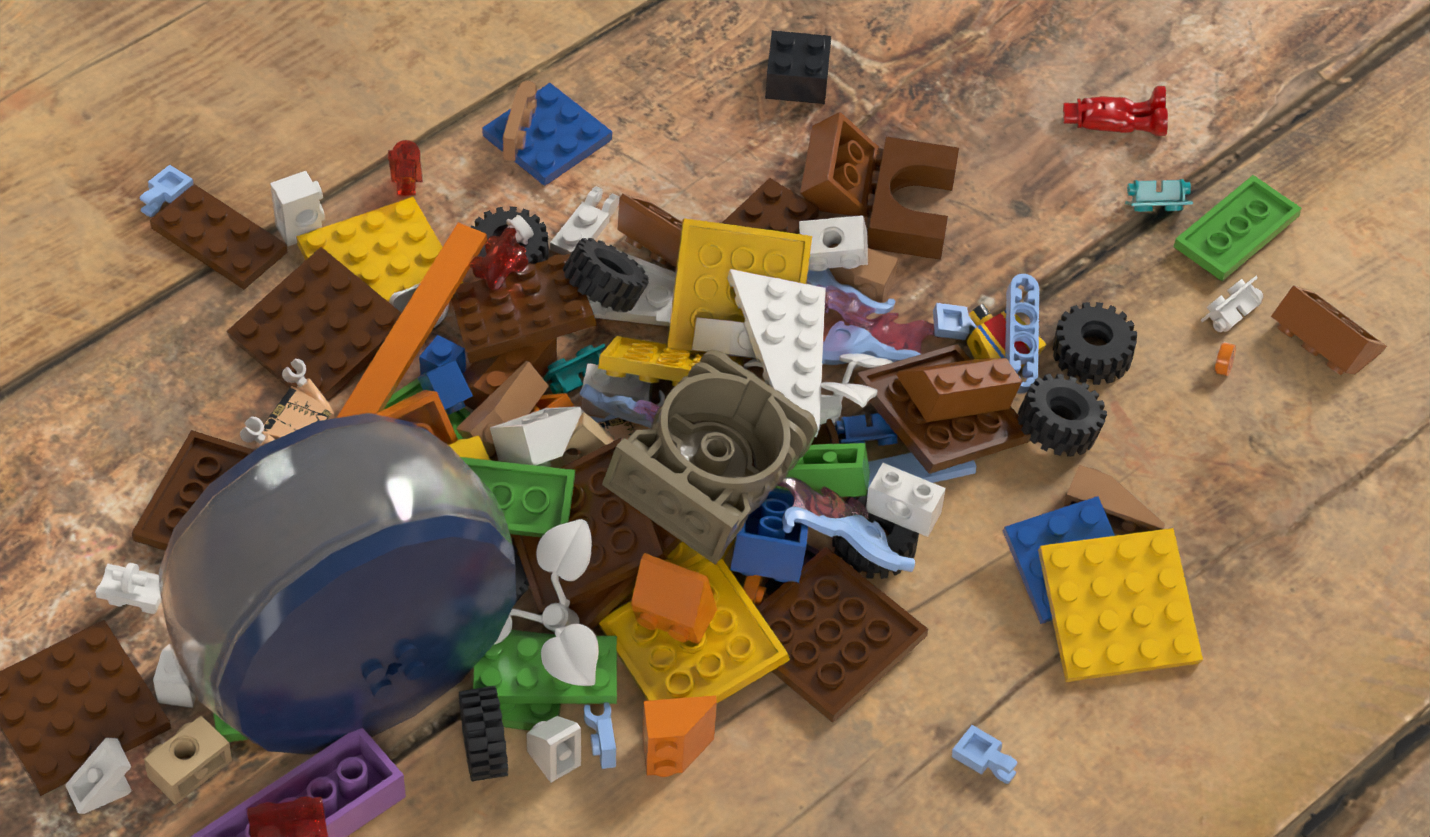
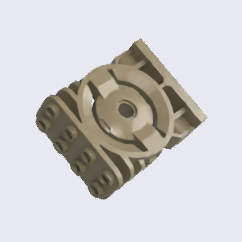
[602,350,818,565]

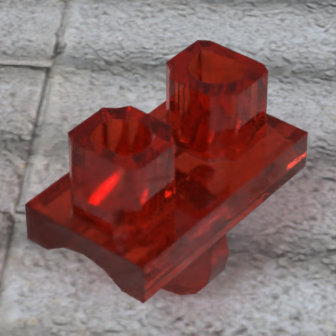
[388,140,423,196]
[470,227,529,290]

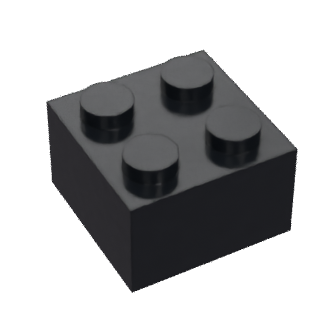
[765,30,832,104]

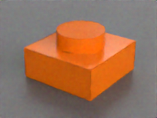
[743,575,767,606]

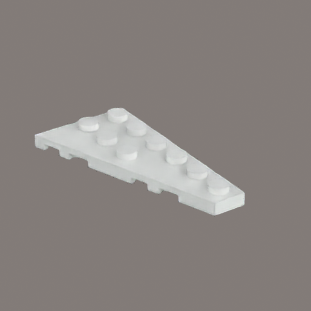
[727,269,825,437]

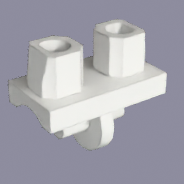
[95,563,161,614]

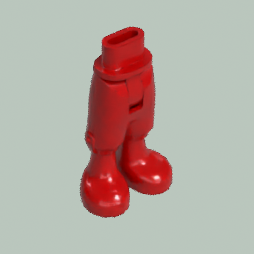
[1063,86,1168,136]

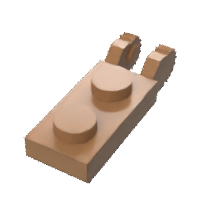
[503,80,537,161]

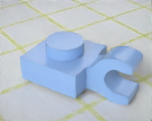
[139,165,193,217]
[584,702,616,769]
[952,725,1018,784]

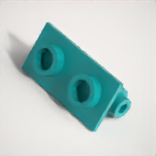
[1125,179,1193,212]
[543,344,606,394]

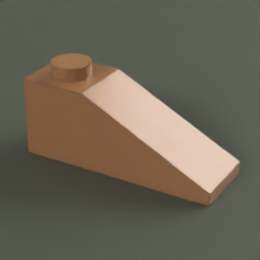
[829,244,898,303]
[455,361,549,457]
[1064,464,1165,535]

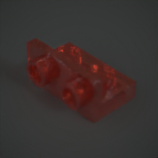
[247,796,328,837]

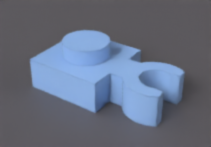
[933,303,977,340]

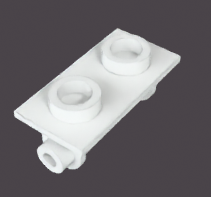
[1201,276,1263,332]

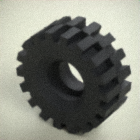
[471,206,549,279]
[563,238,649,313]
[1052,302,1137,385]
[1018,374,1107,457]
[832,496,919,579]
[459,686,508,781]

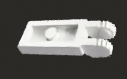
[550,186,619,255]

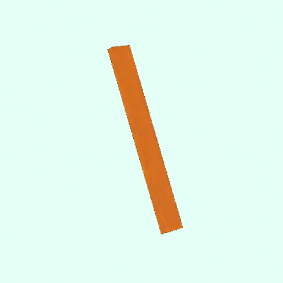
[337,222,487,418]

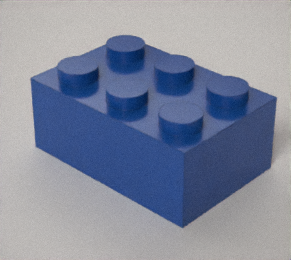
[730,488,811,583]

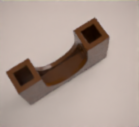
[864,137,959,260]

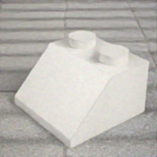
[490,407,582,467]

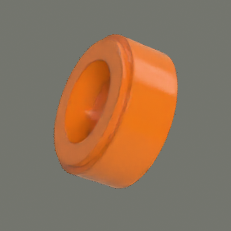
[1215,342,1236,376]

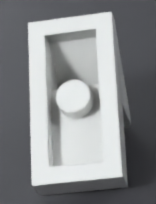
[65,738,131,814]

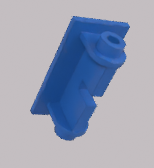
[835,413,898,446]

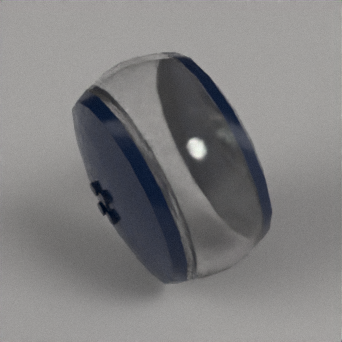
[159,413,516,755]

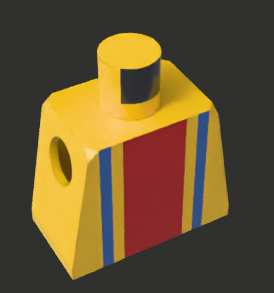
[967,304,1046,369]

